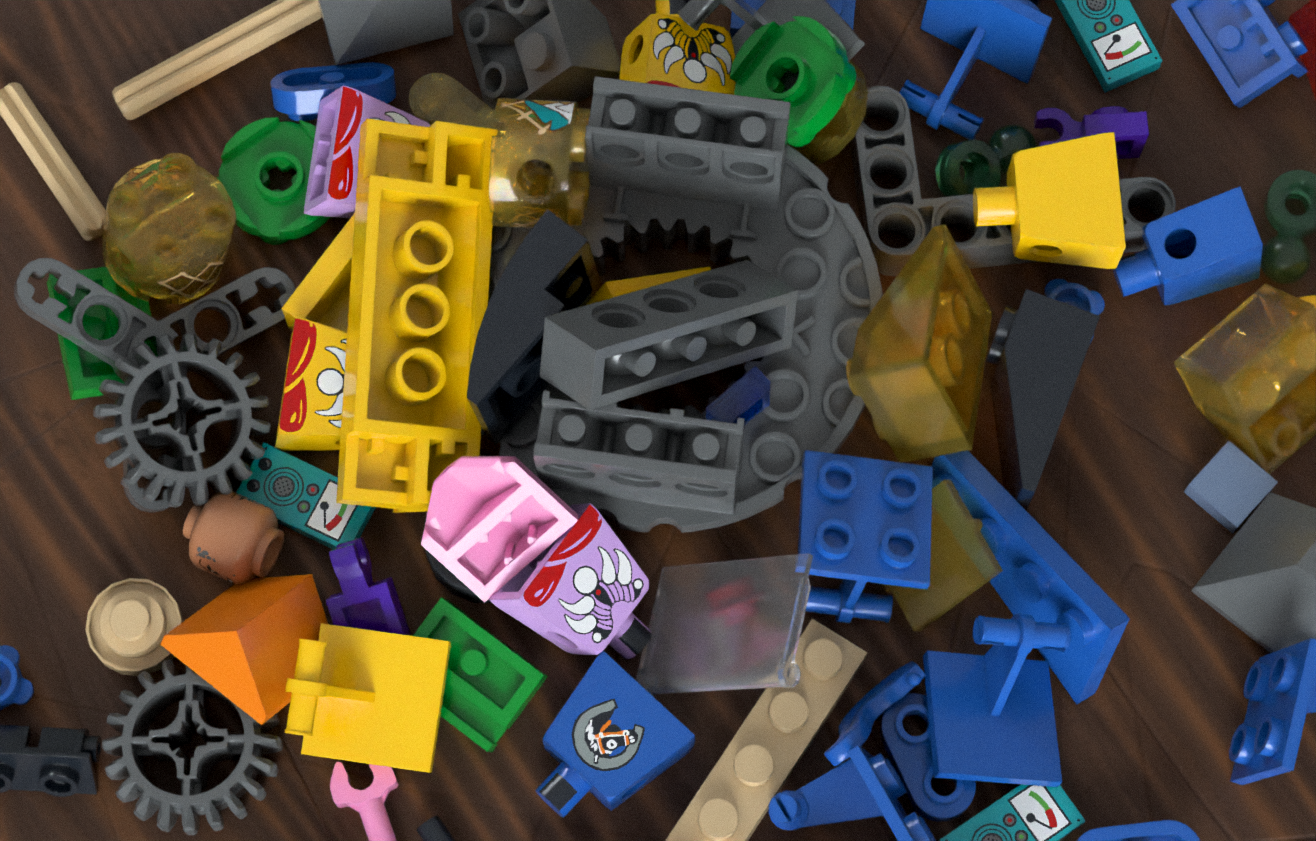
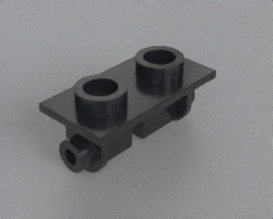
[0,725,101,797]

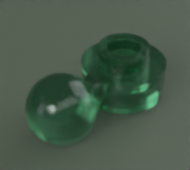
[935,124,1037,197]
[1261,170,1316,284]

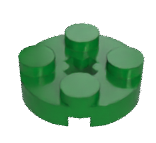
[730,16,857,147]
[217,117,330,245]

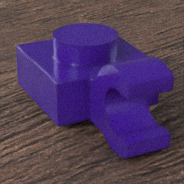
[1034,106,1149,159]
[326,537,411,636]

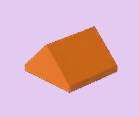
[160,574,328,725]

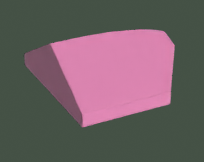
[421,456,579,602]

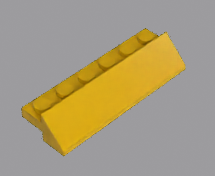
[336,118,498,513]

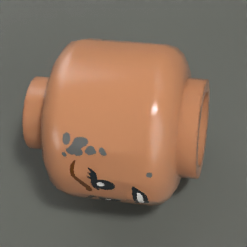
[183,491,284,585]

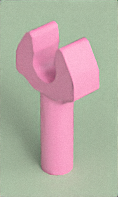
[330,762,399,841]

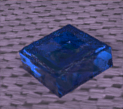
[706,366,771,426]

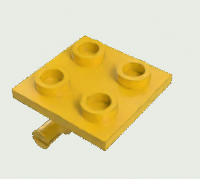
[284,623,451,773]

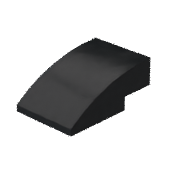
[467,209,602,445]

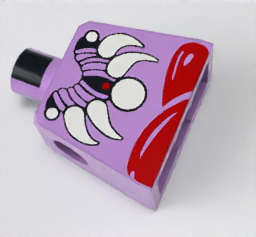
[304,85,430,218]
[489,503,652,659]

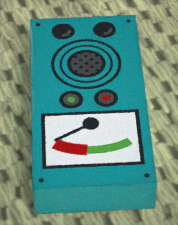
[1054,0,1163,93]
[236,442,376,550]
[939,784,1085,841]

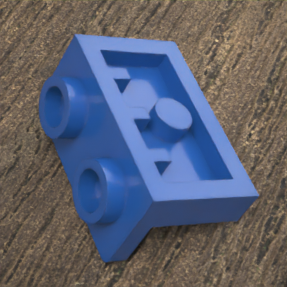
[1171,0,1309,108]

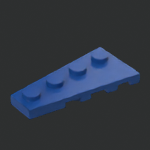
[932,439,1130,705]

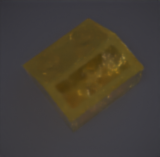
[1174,283,1316,475]

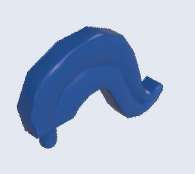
[824,661,926,766]

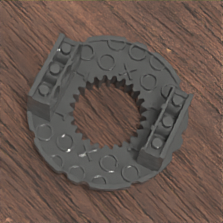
[481,76,883,533]

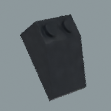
[986,289,1100,511]

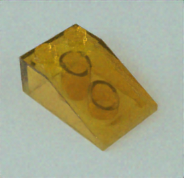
[846,224,992,463]

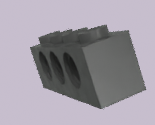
[540,260,798,410]

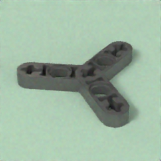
[14,258,295,513]

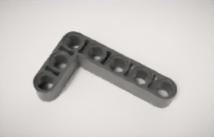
[849,86,1176,276]

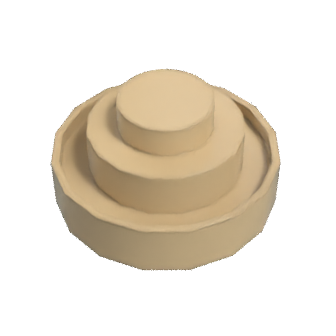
[85,578,184,676]

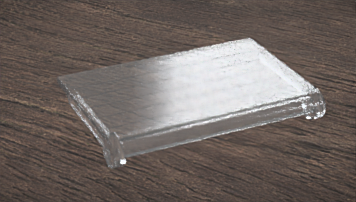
[636,553,813,695]

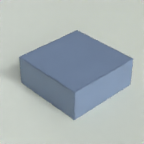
[1184,441,1278,534]

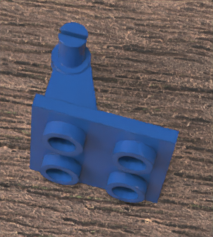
[899,0,1052,142]
[797,450,933,624]
[923,613,1071,787]
[1229,638,1316,785]
[769,745,936,841]

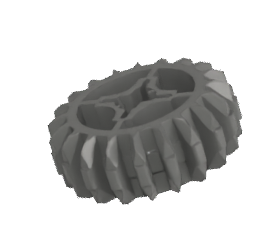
[93,332,271,508]
[102,660,283,835]

